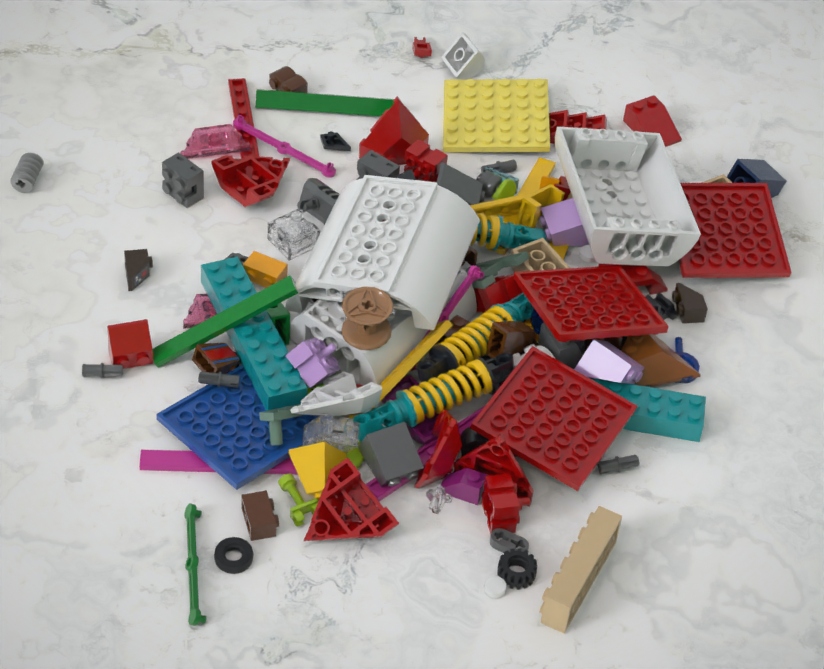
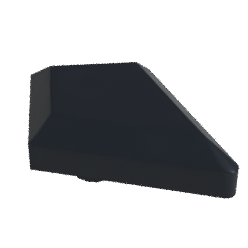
[320,131,351,151]

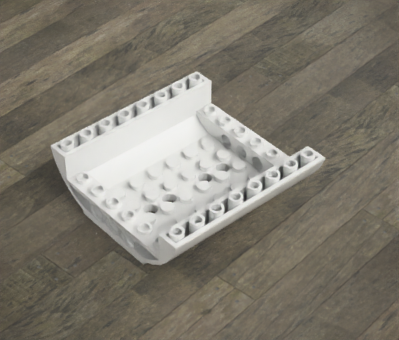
[285,175,480,330]

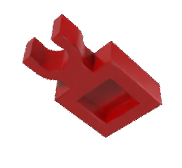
[412,37,432,58]

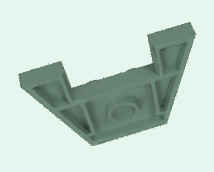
[465,251,529,289]

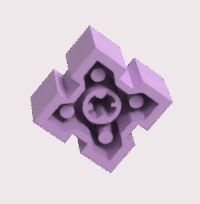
[286,338,341,388]

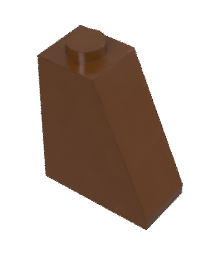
[486,321,535,358]

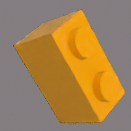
[243,251,288,288]

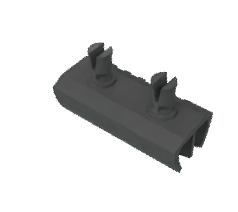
[297,178,340,225]

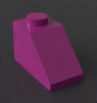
[438,468,487,505]

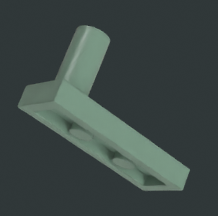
[259,404,306,445]

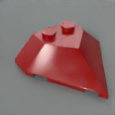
[359,96,429,165]
[211,155,290,207]
[598,264,668,295]
[414,409,462,489]
[454,434,534,507]
[304,457,399,541]

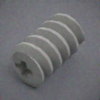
[11,153,44,193]

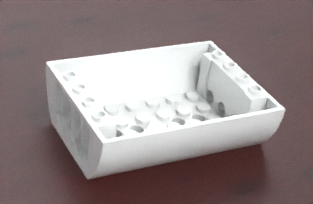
[555,127,701,266]
[290,267,477,385]

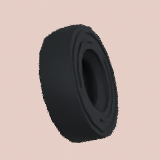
[214,537,254,574]

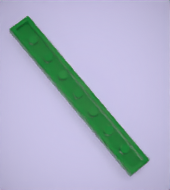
[255,89,394,116]
[153,275,298,368]

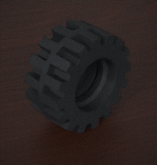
[497,548,537,590]

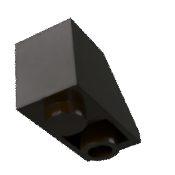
[672,283,708,324]

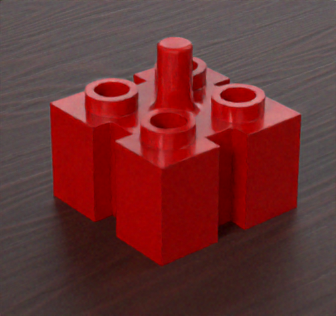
[404,139,448,182]
[473,274,523,313]
[481,473,530,535]

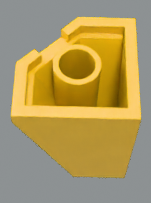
[289,442,347,501]

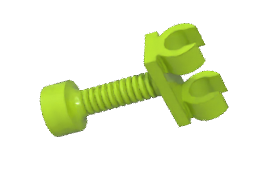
[278,474,318,527]

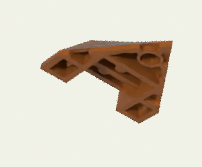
[621,334,701,387]

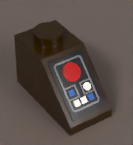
[124,249,153,291]

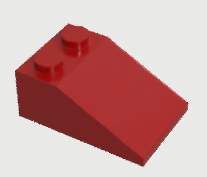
[623,95,682,147]

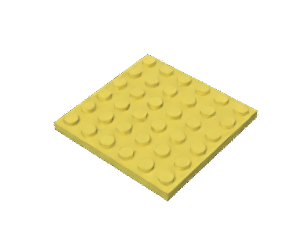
[443,79,550,153]

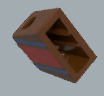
[192,343,242,374]

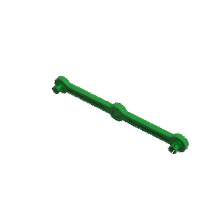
[184,503,207,626]

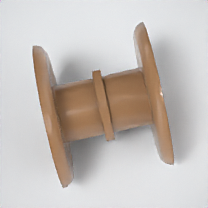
[341,286,393,350]

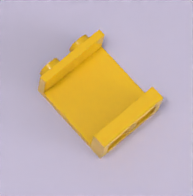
[516,184,565,232]

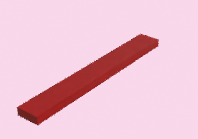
[228,78,259,159]

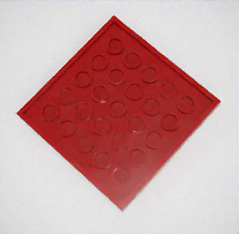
[678,183,792,278]
[513,265,669,342]
[470,346,637,491]

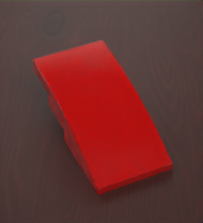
[549,110,607,144]

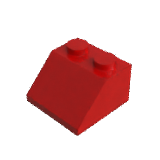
[107,319,153,369]

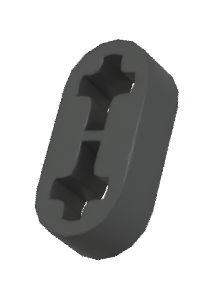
[489,528,529,553]

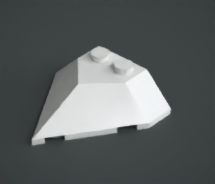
[291,371,382,416]

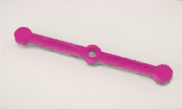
[233,115,336,178]
[409,265,484,372]

